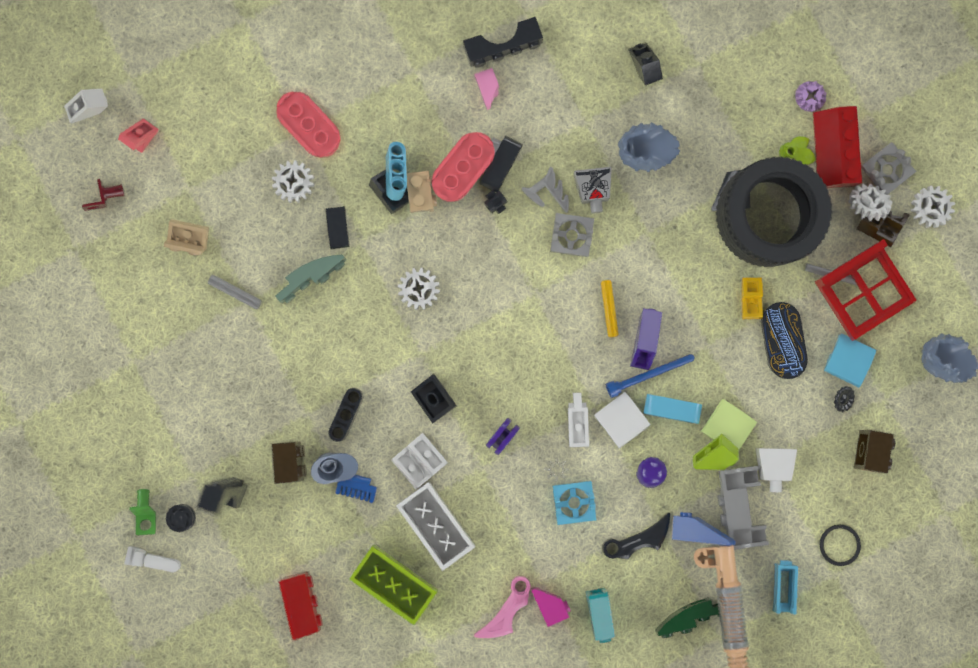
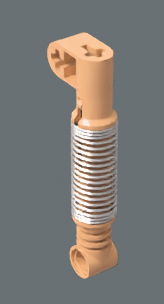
[694,545,749,668]

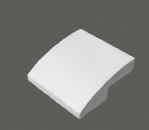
[594,392,650,449]
[391,433,448,490]

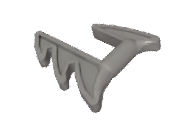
[522,167,569,213]

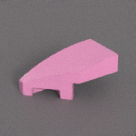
[474,68,499,110]

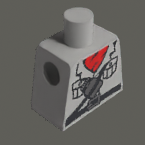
[573,167,611,214]

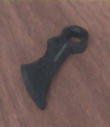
[602,512,671,559]

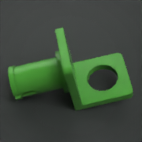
[130,489,156,536]

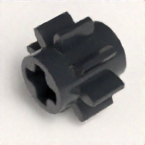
[484,190,508,214]

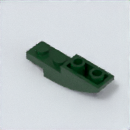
[655,597,722,638]

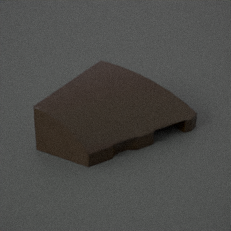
[856,211,910,247]

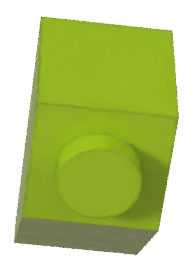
[693,434,739,470]

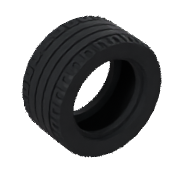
[716,156,832,267]

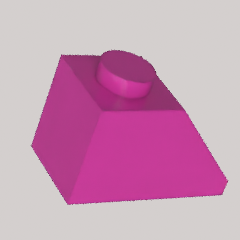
[531,587,571,627]

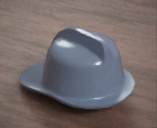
[311,452,358,484]

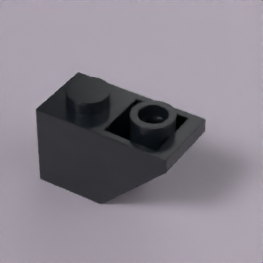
[628,43,663,86]

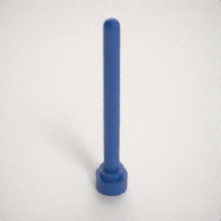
[605,354,695,398]

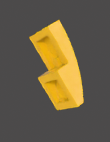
[742,278,763,319]

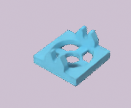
[552,481,596,525]

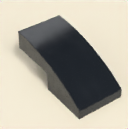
[326,206,350,249]

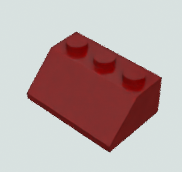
[279,572,323,641]

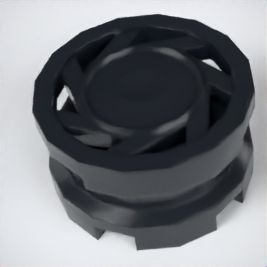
[165,504,196,532]

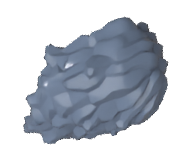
[618,122,680,172]
[921,333,978,383]

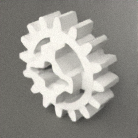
[272,160,314,203]
[848,183,893,221]
[911,186,955,228]
[398,268,440,310]

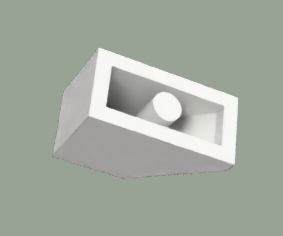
[64,89,108,124]

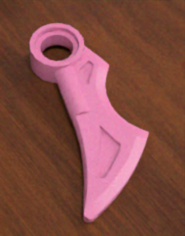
[474,576,530,638]

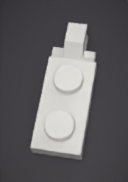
[568,393,589,447]

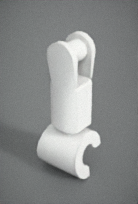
[124,546,181,572]

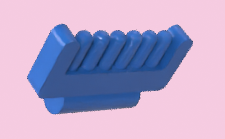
[335,475,377,503]

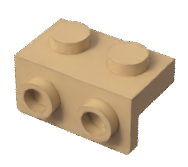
[407,171,437,213]
[164,219,209,256]

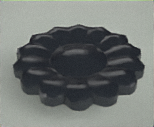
[834,386,855,413]

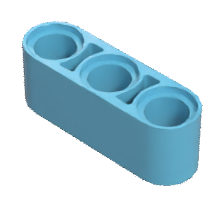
[385,142,407,201]
[643,394,702,424]

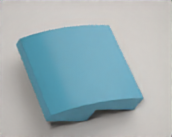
[824,333,877,388]

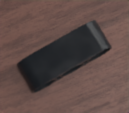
[480,136,523,193]
[328,388,364,442]

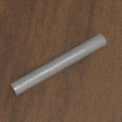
[805,263,857,285]

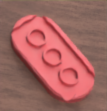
[276,92,341,158]
[432,132,495,202]

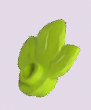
[779,136,815,165]

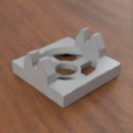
[861,142,916,195]
[550,213,594,257]

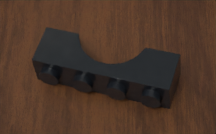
[463,16,543,68]

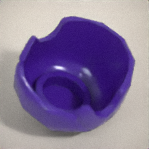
[636,457,667,489]

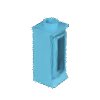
[773,560,798,614]

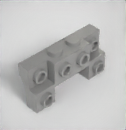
[718,466,769,550]

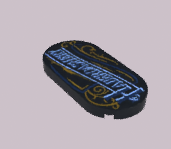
[761,302,808,379]

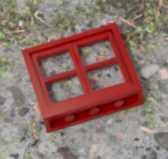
[815,239,917,341]

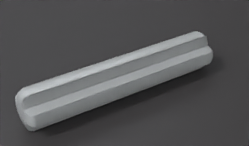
[208,275,262,309]

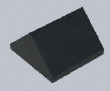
[411,374,457,424]

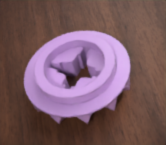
[795,81,827,112]

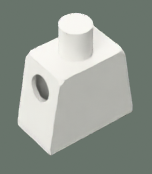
[756,448,797,492]

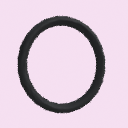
[819,524,861,566]

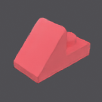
[118,118,159,153]

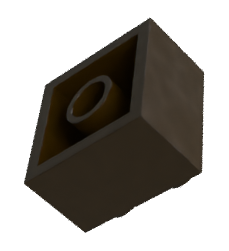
[854,430,896,474]
[271,441,307,484]

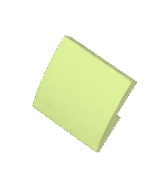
[701,399,757,451]

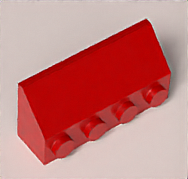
[813,106,862,188]

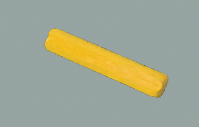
[601,280,619,337]

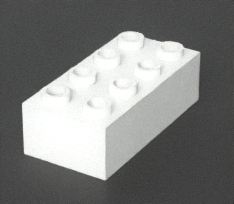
[396,482,475,571]

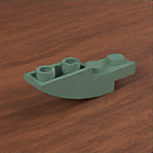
[275,255,346,304]

